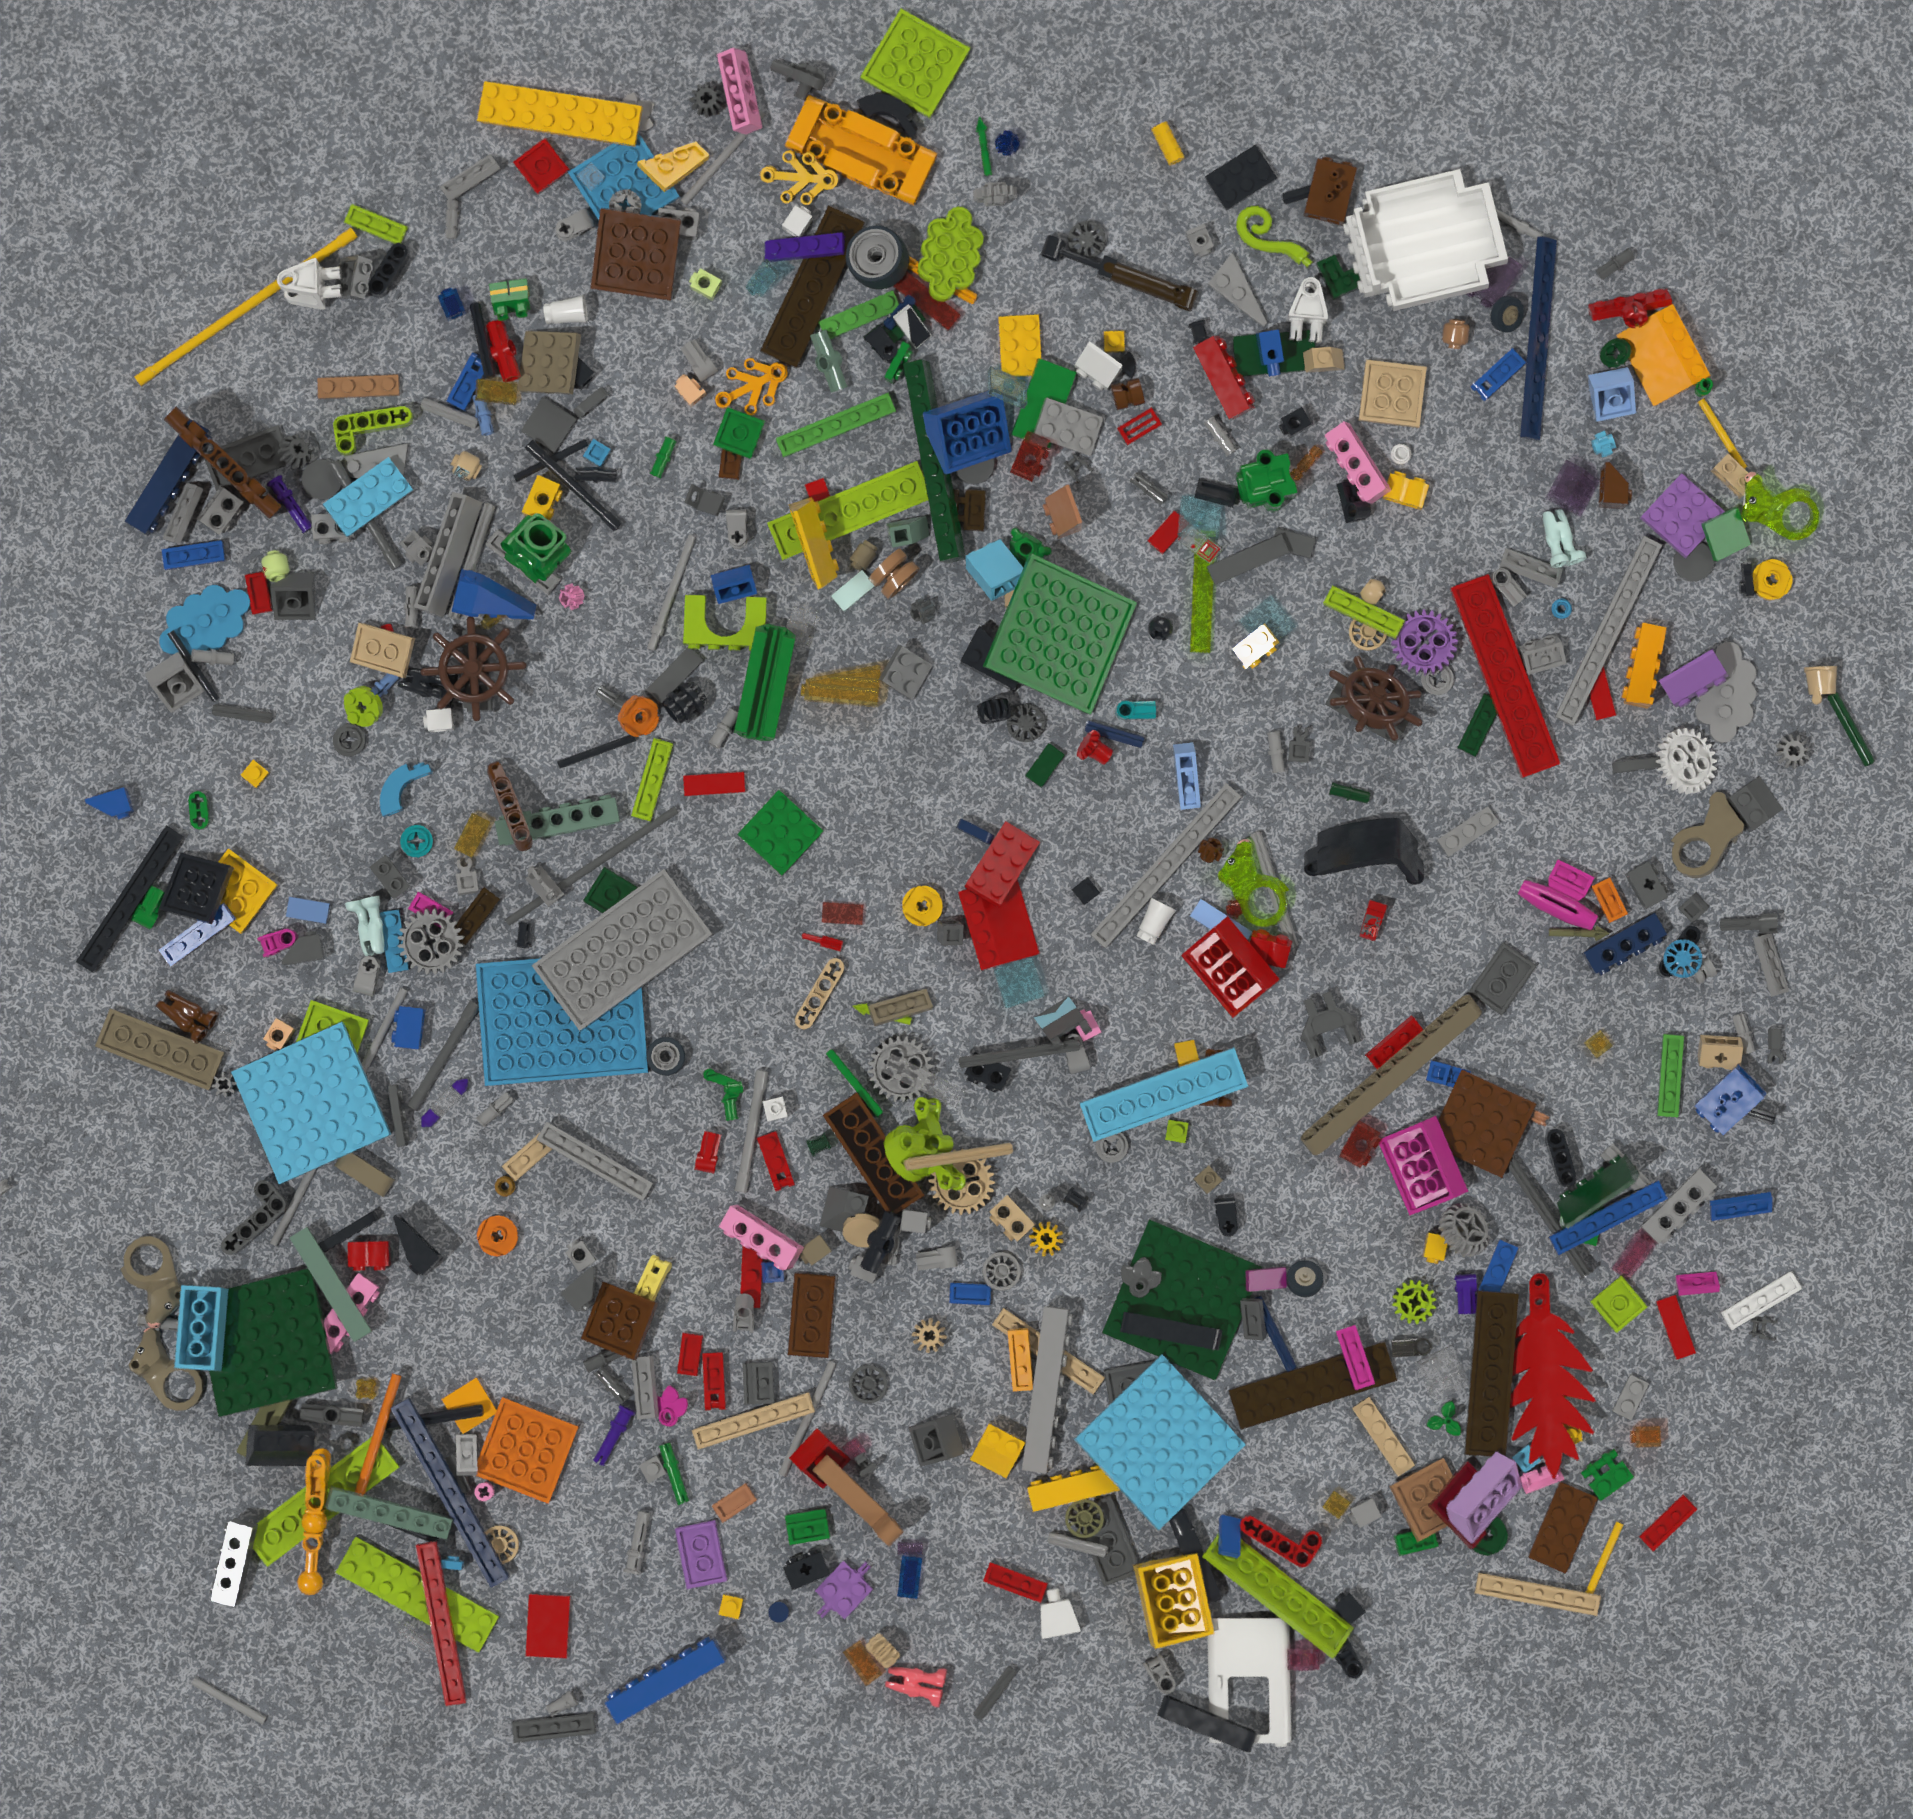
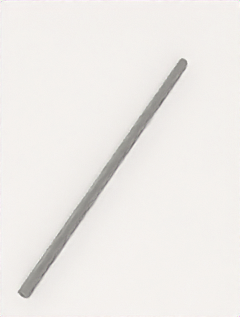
[270,988,408,1247]

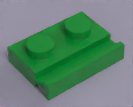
[785,1509,830,1545]

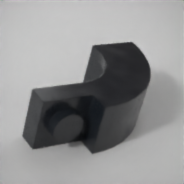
[857,94,918,140]

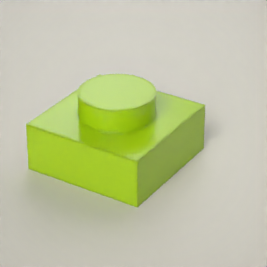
[1165,1120,1189,1143]

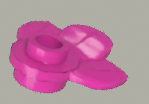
[657,1385,688,1427]

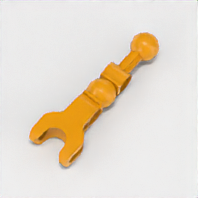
[297,1448,331,1596]

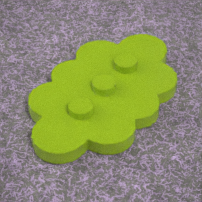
[918,206,984,302]

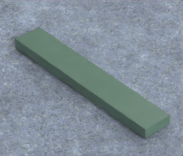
[290,1227,372,1342]

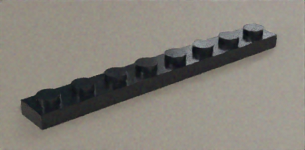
[76,825,184,973]

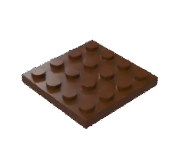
[591,207,681,301]
[1438,1070,1537,1178]

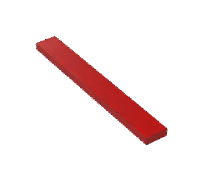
[416,1541,467,1706]

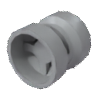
[1691,957,1717,984]

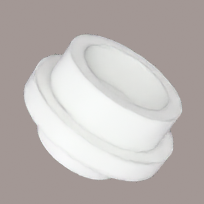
[1391,444,1411,464]

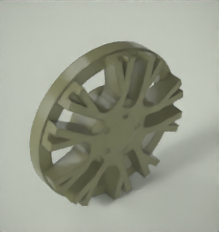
[1065,1499,1104,1538]

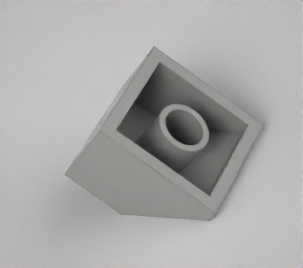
[145,652,205,713]

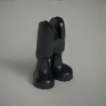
[398,667,458,707]

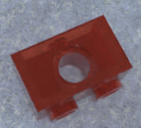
[1010,431,1051,482]
[1338,1120,1382,1168]

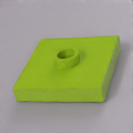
[1589,1275,1648,1333]

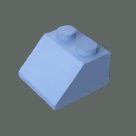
[1588,367,1636,422]

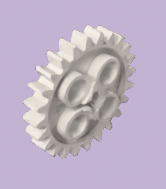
[1656,728,1717,795]

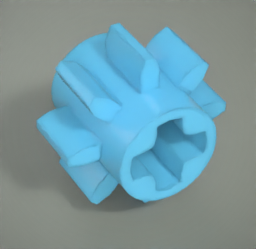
[1591,431,1616,458]

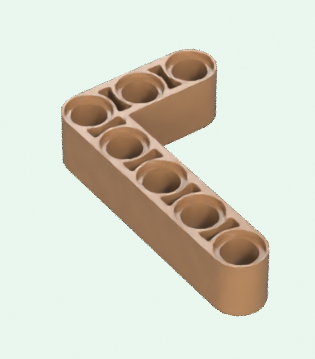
[813,1455,904,1547]

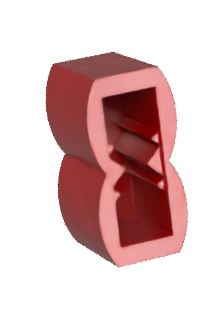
[1250,929,1292,968]
[347,1241,391,1271]

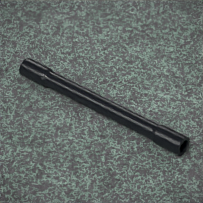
[524,440,622,531]

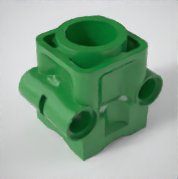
[1236,450,1298,513]
[500,513,571,584]

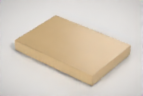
[350,623,415,678]

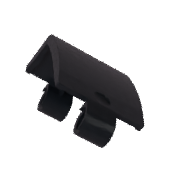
[1304,818,1424,885]

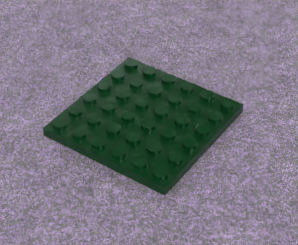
[1102,1219,1263,1381]
[209,1269,338,1417]

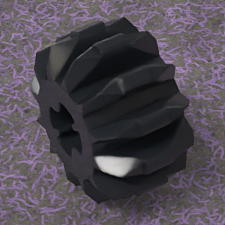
[977,698,1011,724]

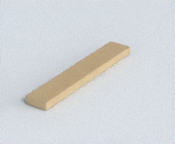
[992,1308,1105,1395]
[692,1393,815,1450]
[1475,1573,1601,1616]

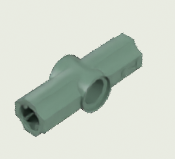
[810,330,847,393]

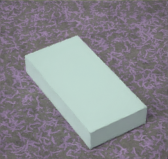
[831,570,875,612]

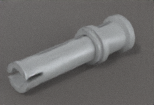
[623,1511,651,1575]

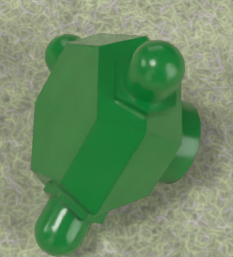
[1010,528,1052,568]

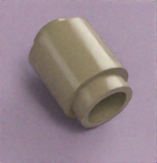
[849,540,878,571]

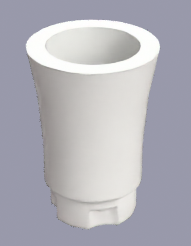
[543,295,588,324]
[1137,898,1176,945]

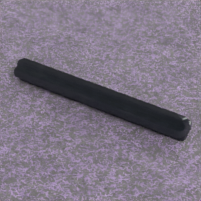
[385,1405,484,1431]

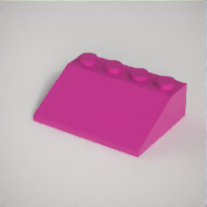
[1377,1116,1468,1215]

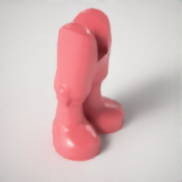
[885,1667,947,1708]

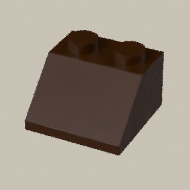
[1599,462,1632,509]

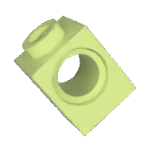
[689,268,722,301]

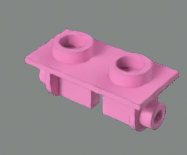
[1520,1466,1565,1494]

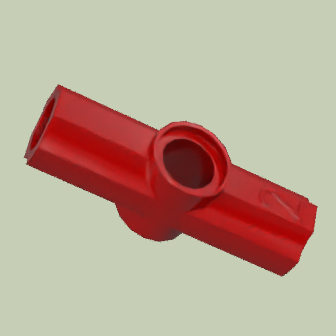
[486,320,521,383]

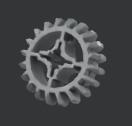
[1438,1203,1492,1258]

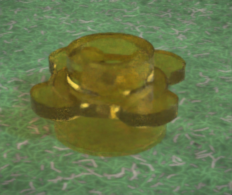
[356,1379,376,1400]

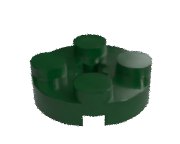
[1472,1517,1508,1556]

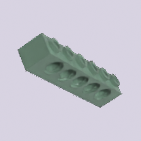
[495,795,621,847]
[325,1486,452,1540]

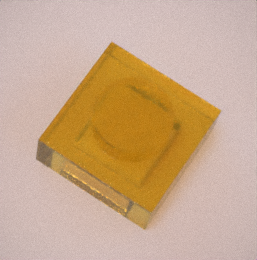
[480,614,503,630]
[1584,1030,1613,1059]
[1322,1490,1351,1519]

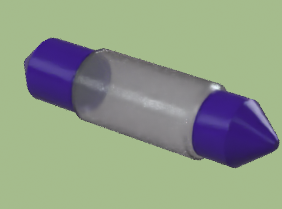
[421,1079,468,1127]

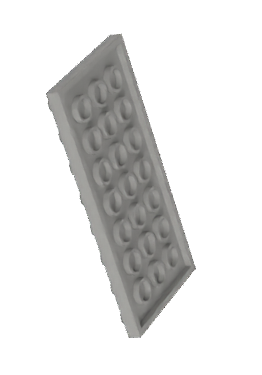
[532,869,712,1032]

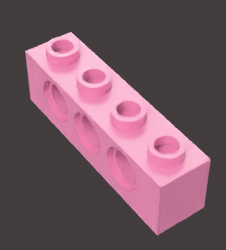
[717,48,762,135]
[1324,421,1391,504]
[719,1204,804,1271]
[324,1273,380,1354]

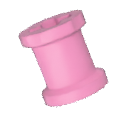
[475,1482,495,1501]

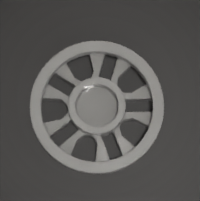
[982,1252,1021,1291]

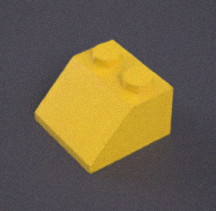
[970,1423,1025,1478]

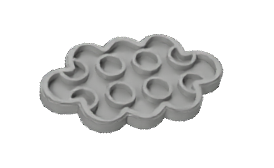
[1695,642,1756,743]

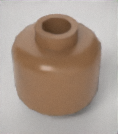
[1442,319,1470,349]

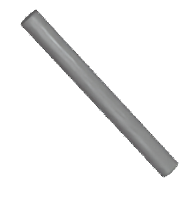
[191,1677,267,1725]

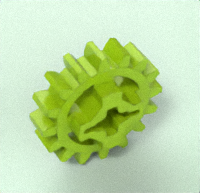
[1392,1280,1436,1324]

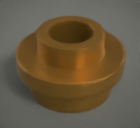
[495,1176,515,1197]

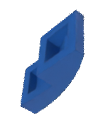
[1426,1060,1471,1088]

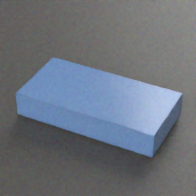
[286,897,330,924]

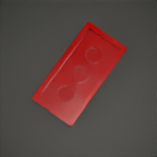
[964,821,1040,908]

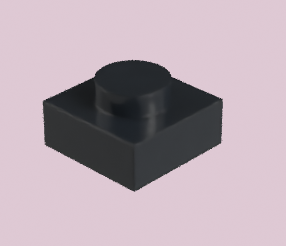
[1072,877,1100,906]

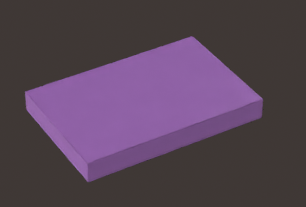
[675,1520,727,1589]

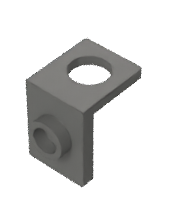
[684,484,725,516]

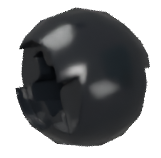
[1148,616,1173,641]

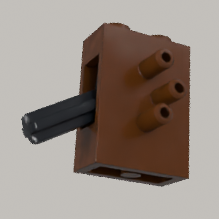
[1282,157,1357,226]

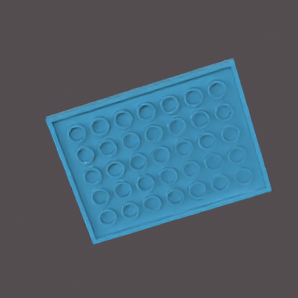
[476,958,649,1086]

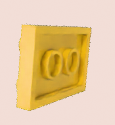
[998,315,1041,378]

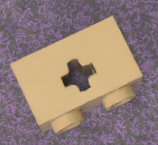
[1698,1035,1743,1070]

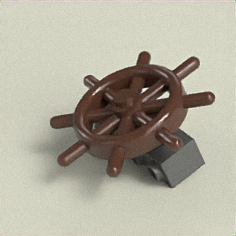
[421,616,527,722]
[1325,656,1423,745]

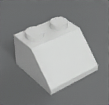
[1074,342,1123,391]

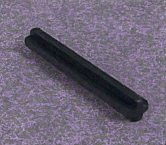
[470,302,495,379]

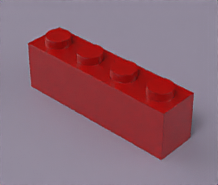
[1193,336,1255,419]

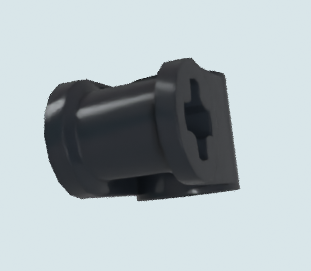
[863,324,898,364]
[1214,1196,1238,1237]
[1334,1639,1363,1679]

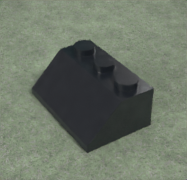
[245,1425,315,1466]

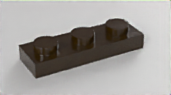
[455,887,501,948]

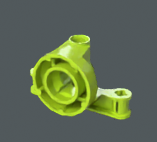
[884,1097,966,1191]

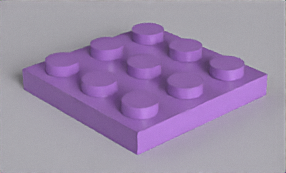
[1640,473,1725,559]

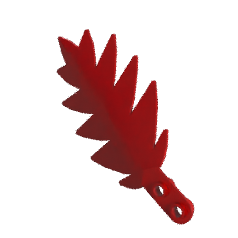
[1510,1273,1596,1479]

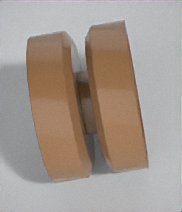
[868,548,920,600]

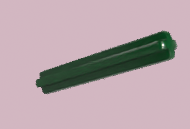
[1828,692,1875,767]

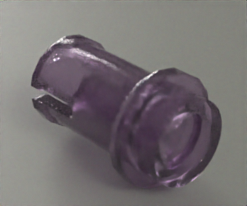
[897,1540,923,1557]

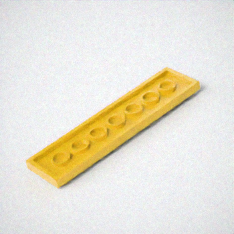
[477,81,643,147]

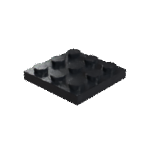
[159,853,234,925]

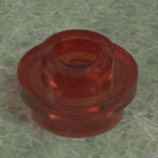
[1225,900,1242,920]

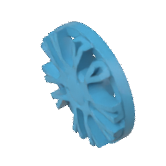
[1663,939,1702,978]

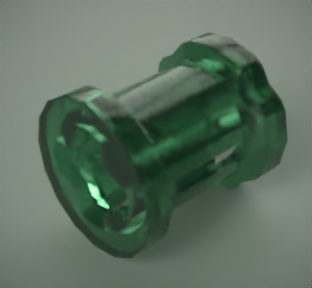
[805,1133,831,1157]

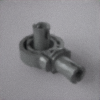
[770,59,825,101]

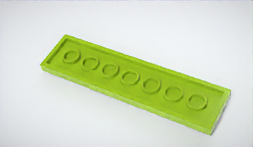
[767,461,928,561]
[253,1437,400,1567]
[1202,1532,1354,1659]
[335,1536,499,1653]

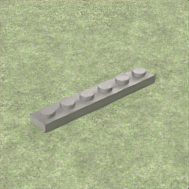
[536,1122,653,1201]

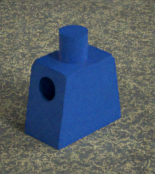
[1256,329,1284,377]

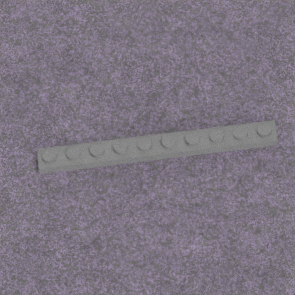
[1555,536,1662,726]
[1090,783,1241,948]

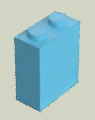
[966,539,1023,601]

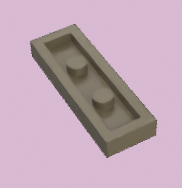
[868,989,933,1026]

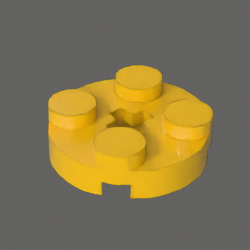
[1752,559,1793,601]
[902,886,942,926]

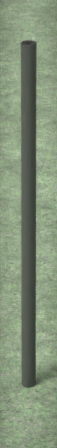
[505,806,679,926]

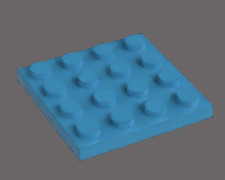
[568,133,680,220]

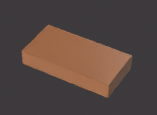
[712,1483,757,1523]

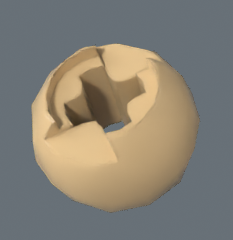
[1360,579,1386,604]

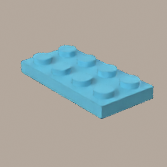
[323,457,413,538]

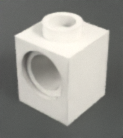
[782,205,813,237]
[423,708,454,732]
[763,1097,788,1122]

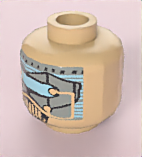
[450,451,482,481]

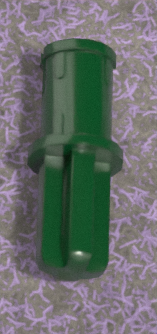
[1329,782,1370,804]

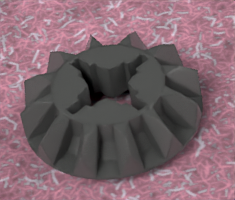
[333,724,365,757]

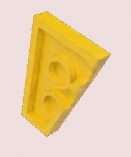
[637,142,709,192]

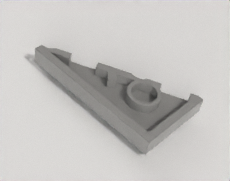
[1208,253,1267,328]

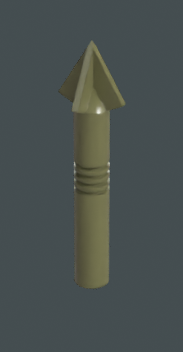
[1549,925,1610,941]

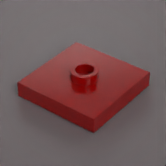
[513,138,570,195]

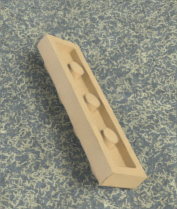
[1352,1397,1415,1477]

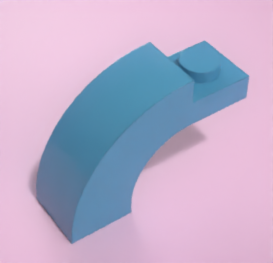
[380,762,433,818]

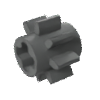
[910,597,935,625]

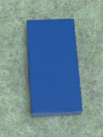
[949,1283,991,1305]
[1218,1515,1241,1558]

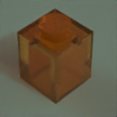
[1630,1425,1661,1448]

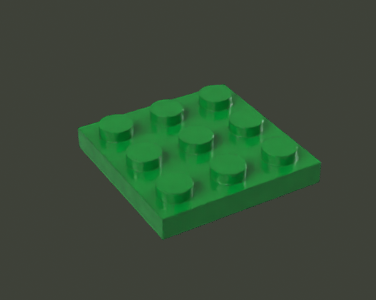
[737,790,824,876]

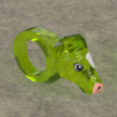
[1741,472,1819,541]
[1218,839,1289,927]

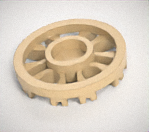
[1349,619,1387,651]
[485,1525,519,1564]

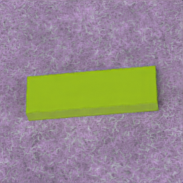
[344,204,408,244]

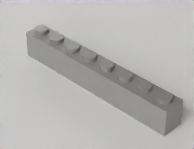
[1022,1306,1073,1474]

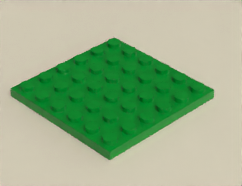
[983,554,1137,715]

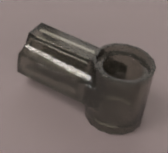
[1391,1337,1432,1358]

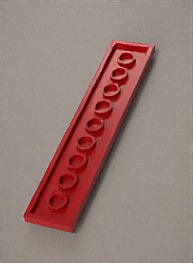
[1450,574,1561,778]

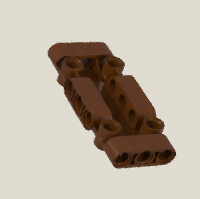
[164,406,282,519]

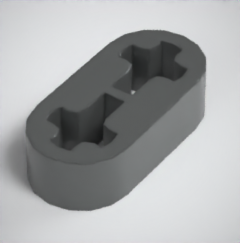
[573,387,609,419]

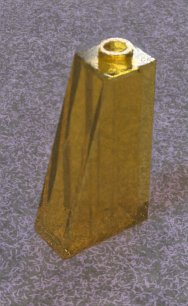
[801,665,881,708]

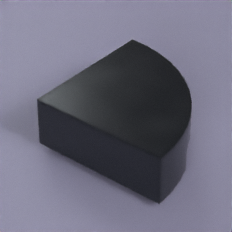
[1119,350,1136,379]

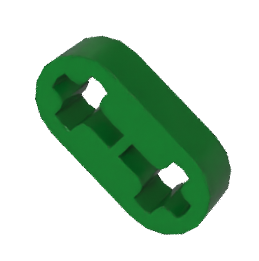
[188,791,210,830]

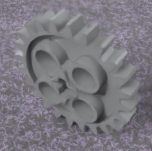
[398,908,465,975]
[868,1036,934,1102]

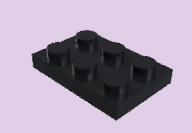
[1204,144,1277,211]

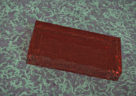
[822,902,864,925]

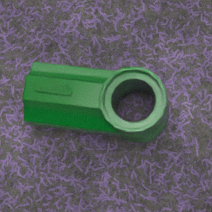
[131,886,165,930]

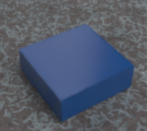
[761,1262,784,1283]

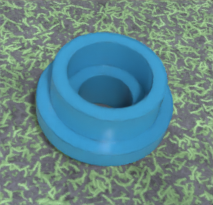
[1551,598,1572,619]

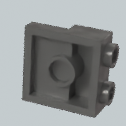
[335,256,373,300]

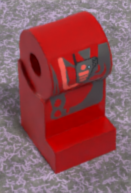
[1359,900,1387,941]

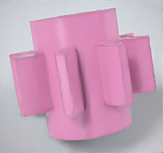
[559,583,584,610]

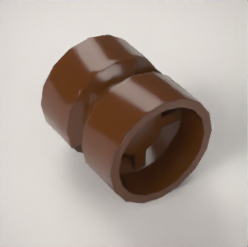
[1111,378,1145,411]

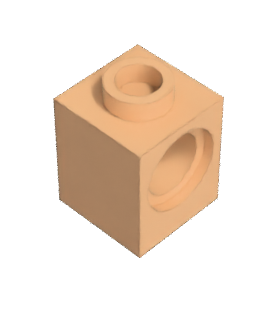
[263,1018,296,1051]

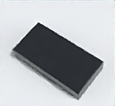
[1194,478,1238,508]

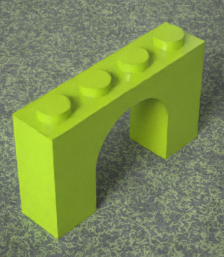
[683,595,767,651]

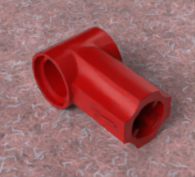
[694,1131,722,1174]

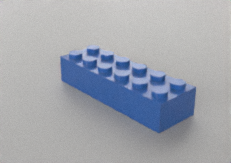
[605,1636,727,1724]

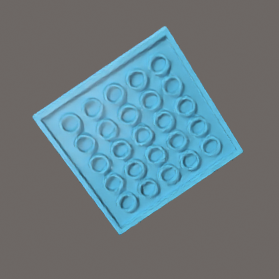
[231,1022,391,1184]
[1074,1354,1245,1530]

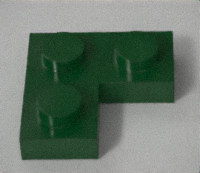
[1316,255,1360,300]

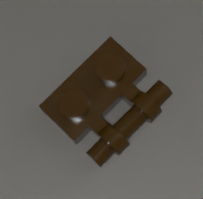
[953,489,986,532]

